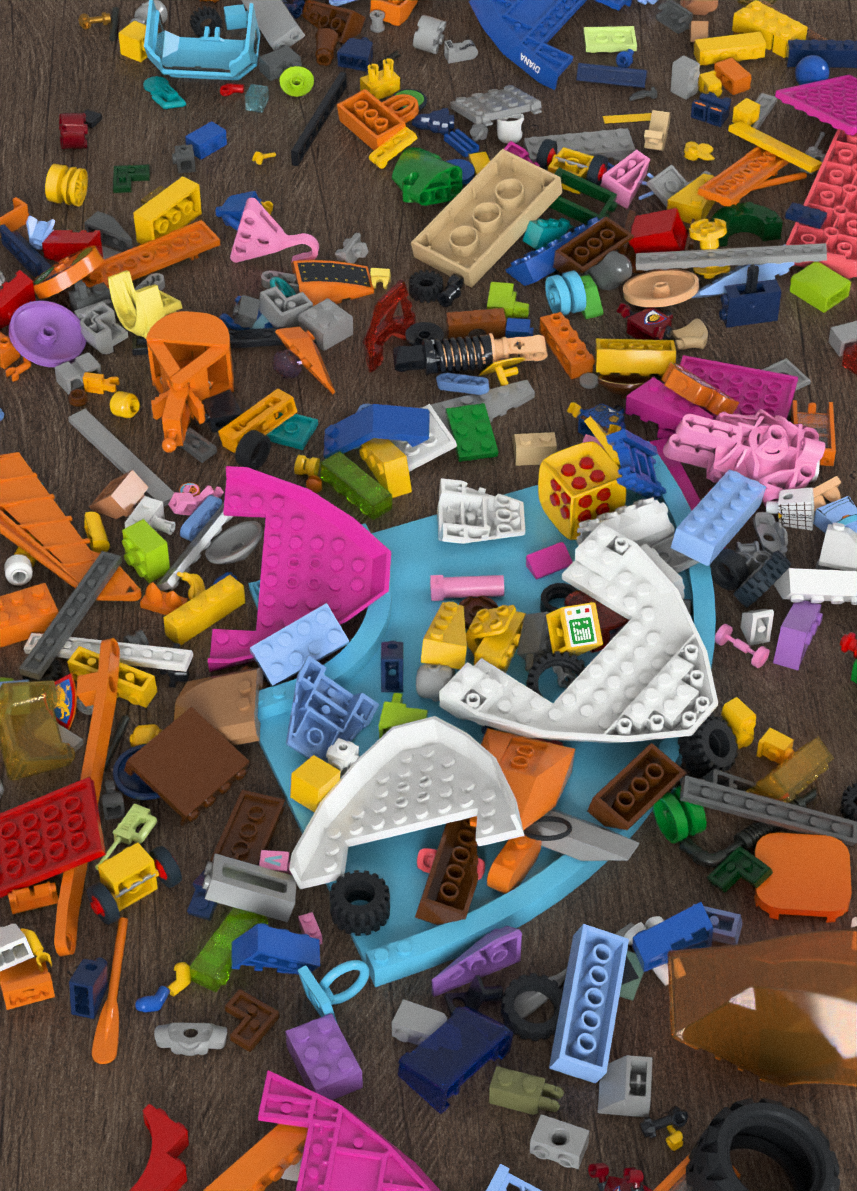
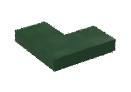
[113,164,150,193]
[707,846,773,893]

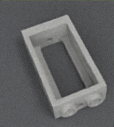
[202,854,296,922]

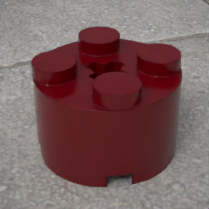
[59,113,88,149]

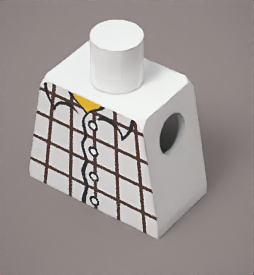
[766,488,815,531]

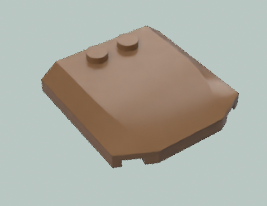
[174,667,263,746]

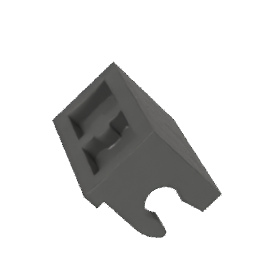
[656,0,693,34]

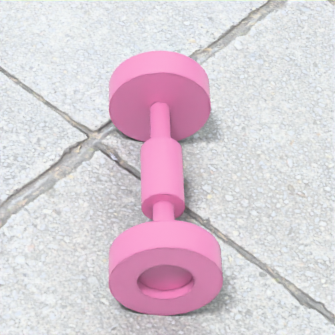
[715,624,770,668]

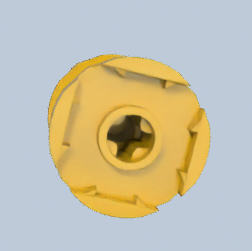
[689,218,731,279]

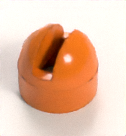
[306,475,322,493]

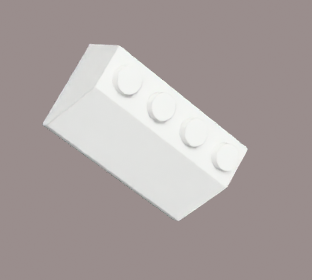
[774,568,857,605]

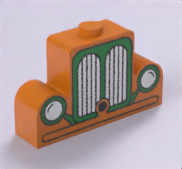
[661,362,739,416]

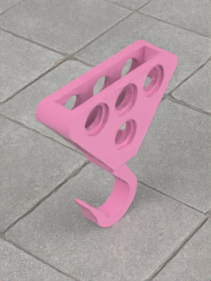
[230,198,319,263]

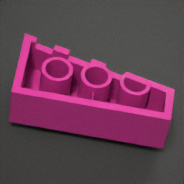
[625,377,713,434]

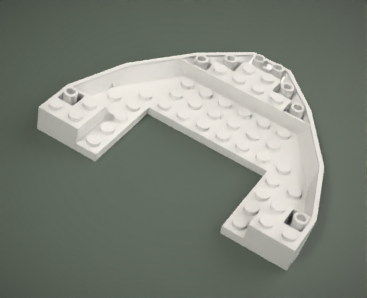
[439,523,718,743]

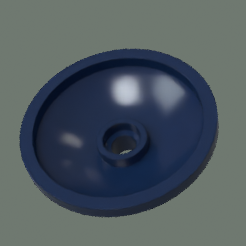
[113,744,160,800]

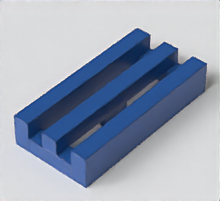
[444,129,479,157]

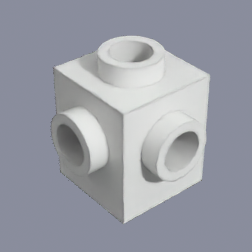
[326,738,360,776]

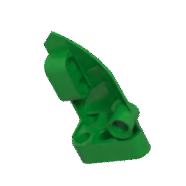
[392,147,462,206]

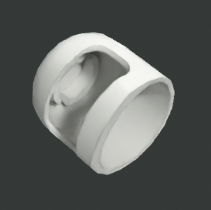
[497,113,524,144]

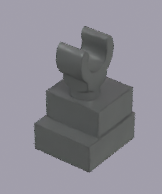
[102,779,126,820]

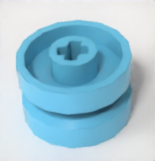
[545,270,586,316]

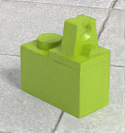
[487,282,529,323]
[379,693,428,739]

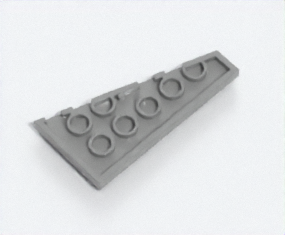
[420,380,535,434]

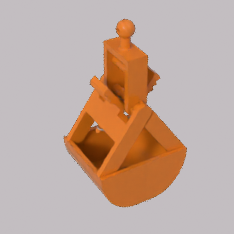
[146,311,234,453]

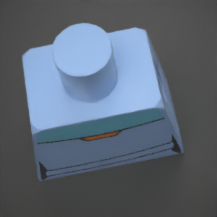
[814,496,857,534]

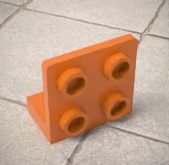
[0,958,55,1010]

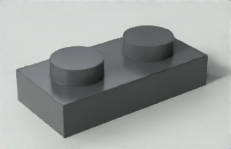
[180,427,217,463]

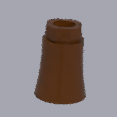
[315,28,339,66]

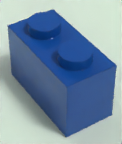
[185,121,227,160]

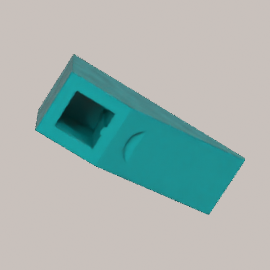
[522,218,574,249]

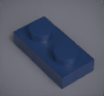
[785,202,827,229]

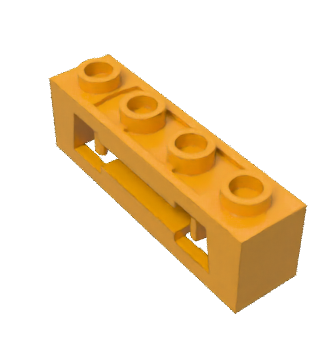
[218,388,297,453]

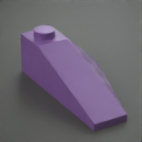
[432,926,522,997]

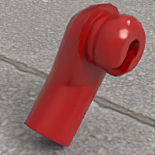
[220,83,244,97]

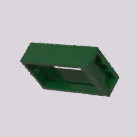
[549,167,618,225]

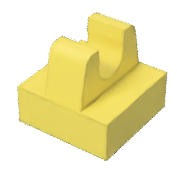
[370,268,391,289]

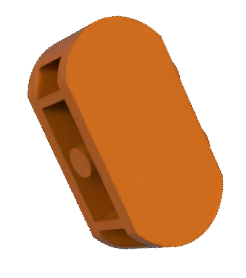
[487,834,542,894]

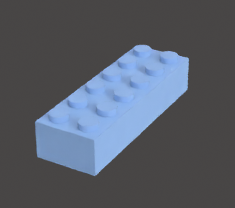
[671,469,766,566]
[549,924,629,1084]

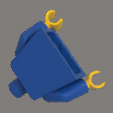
[215,191,273,231]

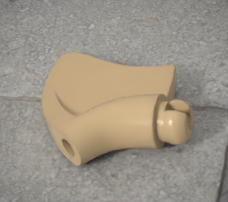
[672,318,708,350]

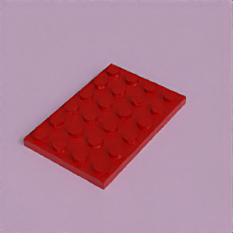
[0,777,106,898]

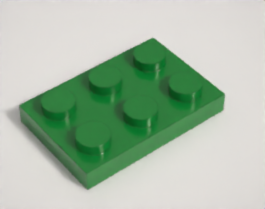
[445,403,499,462]

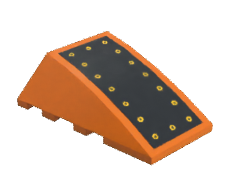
[291,260,374,306]

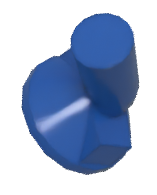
[616,49,634,68]

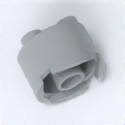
[413,15,447,54]

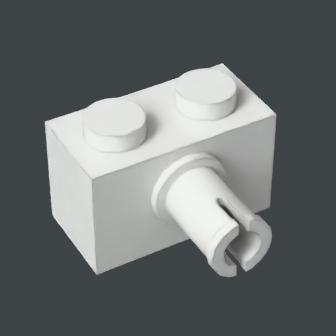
[125,496,176,535]

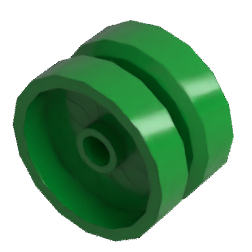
[652,786,707,843]

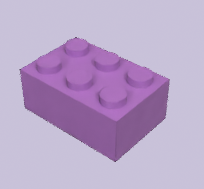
[286,1013,363,1100]

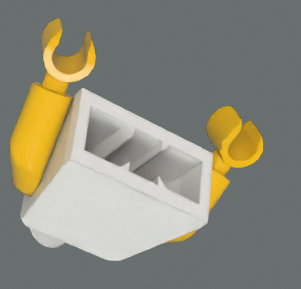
[0,924,53,971]

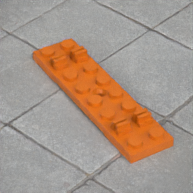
[697,146,790,206]
[82,220,221,290]

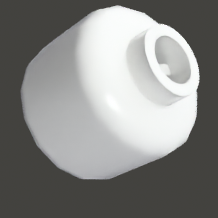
[4,554,33,586]

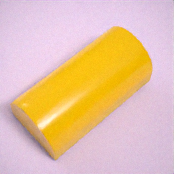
[84,512,110,553]

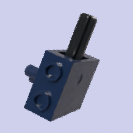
[719,264,781,328]

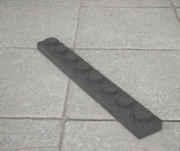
[19,551,122,680]
[680,776,857,846]

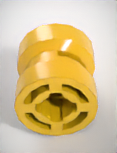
[294,455,320,477]

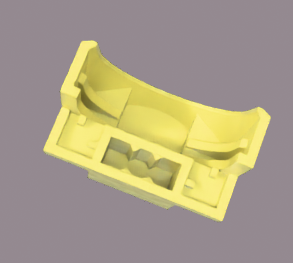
[108,270,182,339]

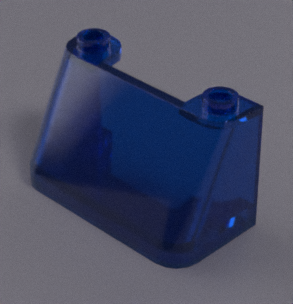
[398,1006,513,1114]

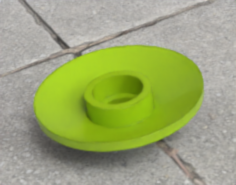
[280,66,314,97]

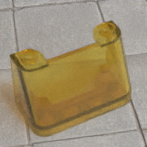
[0,681,75,780]

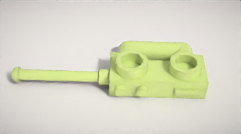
[95,803,157,870]

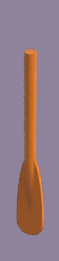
[92,917,128,1064]

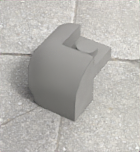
[80,302,128,354]

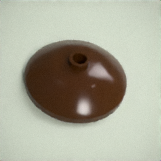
[597,373,655,399]

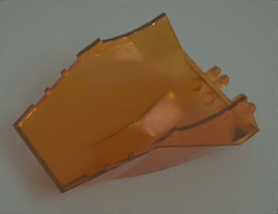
[667,926,857,1087]

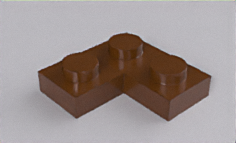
[225,989,280,1052]

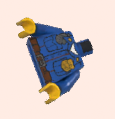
[567,402,626,437]

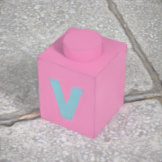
[259,850,292,875]

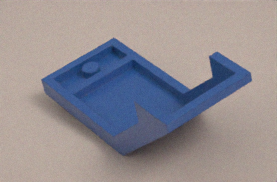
[323,404,430,462]

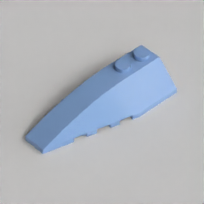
[692,244,795,298]

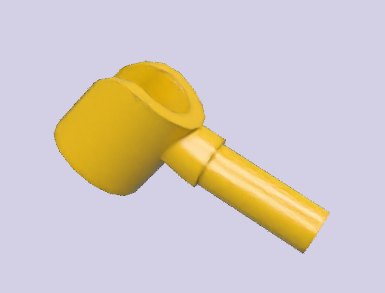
[252,151,276,165]
[666,1125,683,1151]

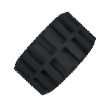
[678,716,738,777]
[329,870,390,936]

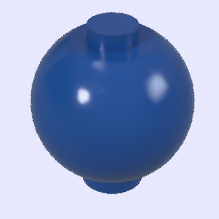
[795,55,830,85]

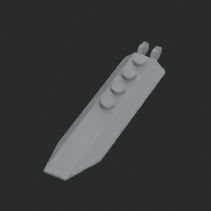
[527,809,639,861]

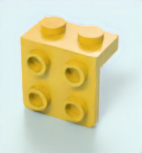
[466,605,516,657]

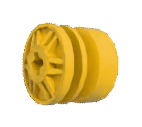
[45,164,88,207]

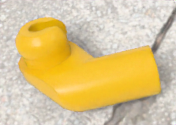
[167,962,191,997]

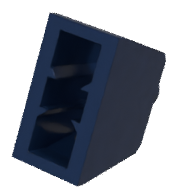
[337,37,373,72]
[381,640,404,692]
[69,957,108,1019]

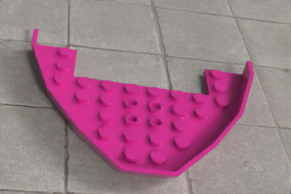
[208,466,391,672]
[258,1070,441,1191]

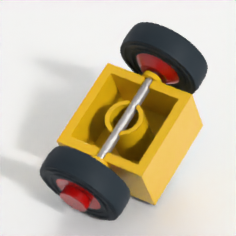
[536,139,608,194]
[87,842,182,925]

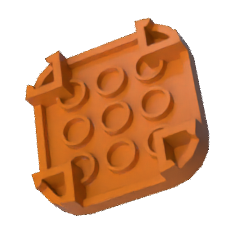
[754,832,852,923]

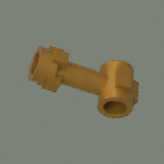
[78,12,111,30]

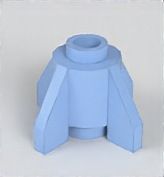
[26,216,55,250]

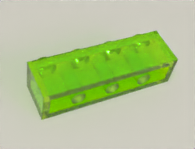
[320,451,392,520]
[190,907,268,992]

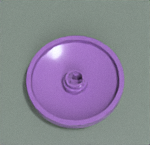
[9,301,86,367]

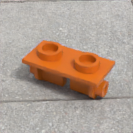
[8,881,58,914]

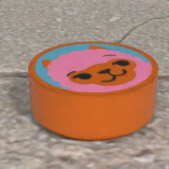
[179,483,200,497]

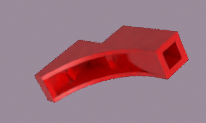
[129,1104,189,1191]

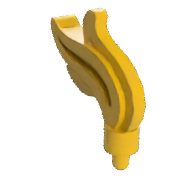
[177,572,206,600]

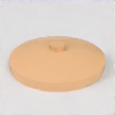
[623,269,699,307]

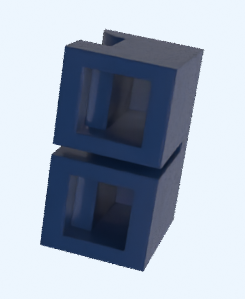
[691,92,731,127]

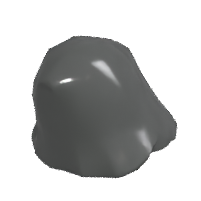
[588,250,632,290]

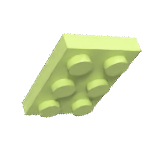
[583,26,637,53]

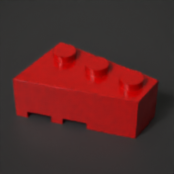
[42,230,103,262]
[0,270,36,329]

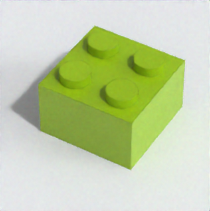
[122,519,170,583]

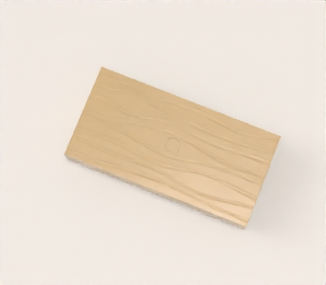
[411,149,562,288]

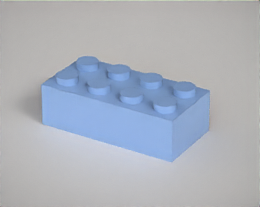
[250,603,349,687]

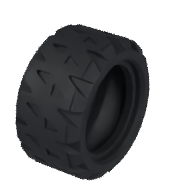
[686,1098,840,1191]

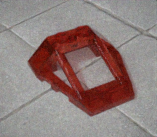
[363,279,416,373]

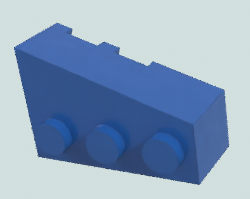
[632,902,713,972]
[232,923,320,974]

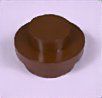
[68,389,88,407]

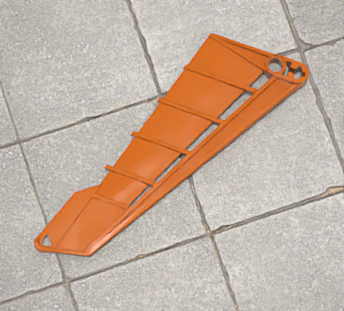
[0,452,142,601]

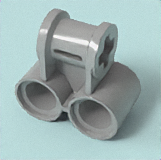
[730,541,771,576]

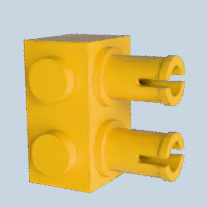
[360,58,400,100]

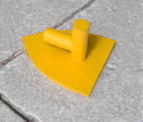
[479,357,526,386]

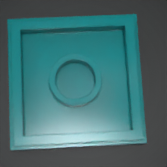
[266,413,318,450]

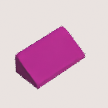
[526,542,573,580]

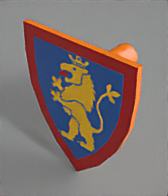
[41,673,78,730]

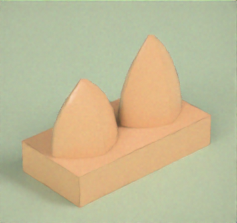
[813,476,841,511]

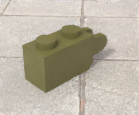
[489,1066,564,1115]

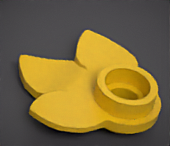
[684,142,715,161]

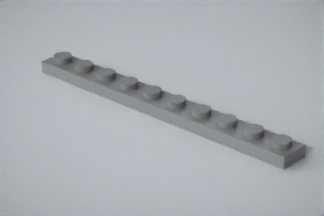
[636,243,827,271]

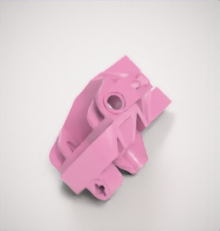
[663,409,825,506]

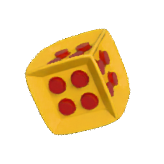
[538,441,626,540]

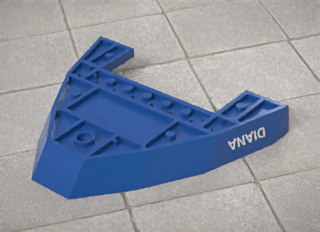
[469,0,632,90]

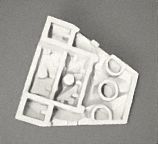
[437,478,525,544]

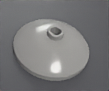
[205,521,263,564]

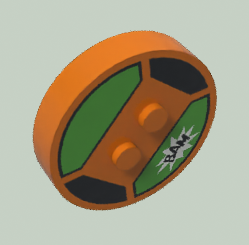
[33,246,103,299]

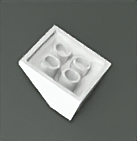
[818,523,857,571]

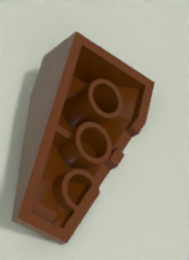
[301,0,366,44]

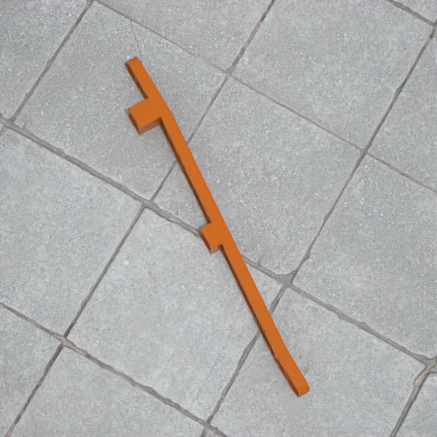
[54,638,120,957]

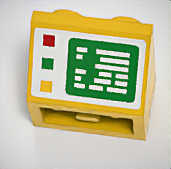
[546,602,603,657]

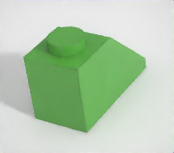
[580,275,603,319]

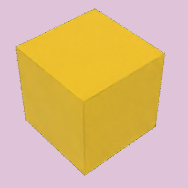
[118,21,147,62]
[290,755,341,813]

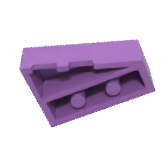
[773,600,823,670]

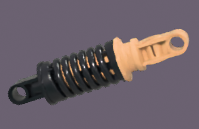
[392,333,548,376]

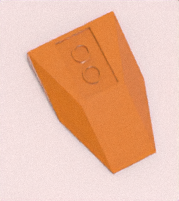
[469,728,575,831]

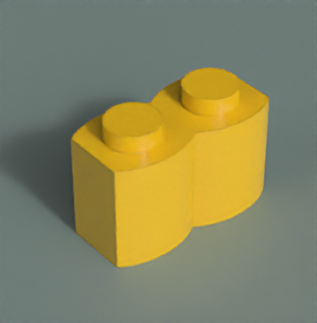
[721,697,756,750]

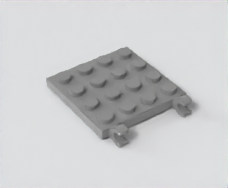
[450,85,542,127]

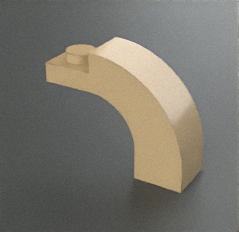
[644,110,671,151]

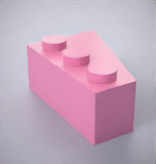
[600,150,650,209]

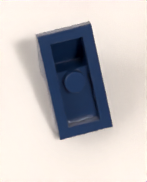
[187,870,217,921]

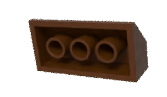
[553,217,634,274]
[587,743,687,830]

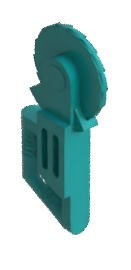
[143,76,186,109]

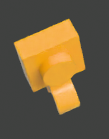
[83,372,120,394]

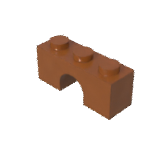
[446,308,506,339]

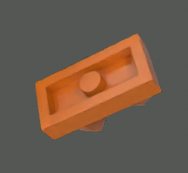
[140,582,188,615]

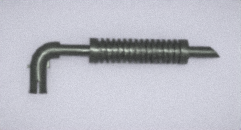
[680,787,816,868]

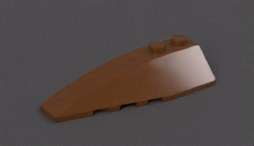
[415,818,478,925]

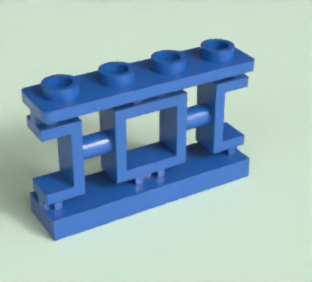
[606,429,667,500]

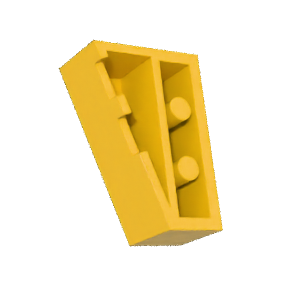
[667,174,715,224]
[359,438,412,499]

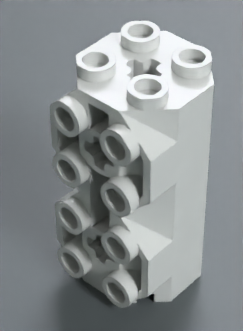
[577,497,675,547]

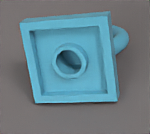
[298,960,370,1023]

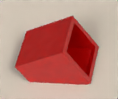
[628,208,688,254]

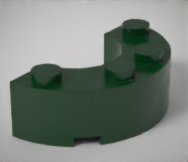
[710,202,783,247]

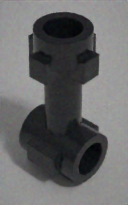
[639,1106,689,1138]

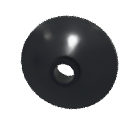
[405,322,444,346]

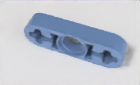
[436,373,490,395]
[180,495,222,541]

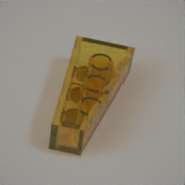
[745,736,834,803]

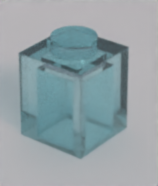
[245,84,269,113]

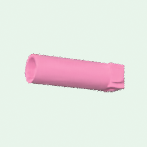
[430,575,504,601]

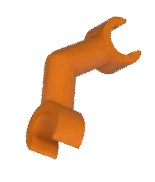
[6,357,32,382]

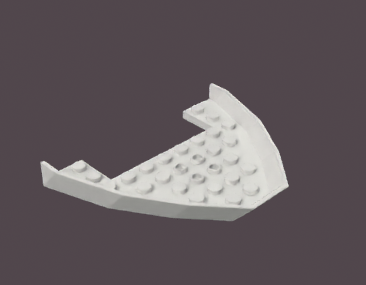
[289,716,525,889]

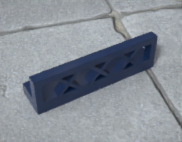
[576,63,648,88]
[0,224,52,278]

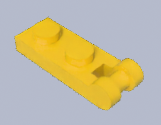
[369,126,418,169]

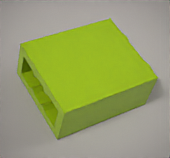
[790,262,851,313]

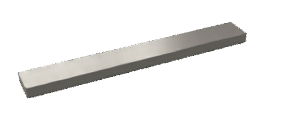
[68,409,174,507]

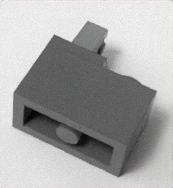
[259,46,302,81]
[69,279,114,313]

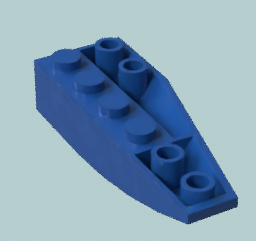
[505,217,604,286]

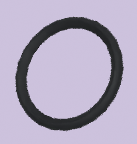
[524,816,572,841]

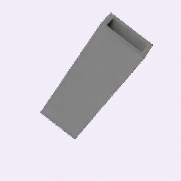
[241,0,305,51]

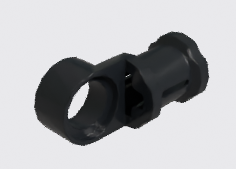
[437,274,464,308]

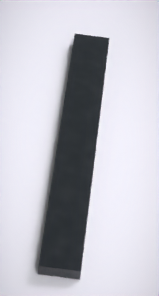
[291,71,347,166]
[132,327,287,355]

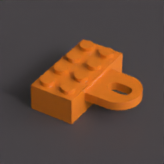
[337,89,419,150]

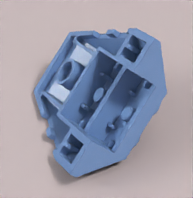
[286,656,379,763]

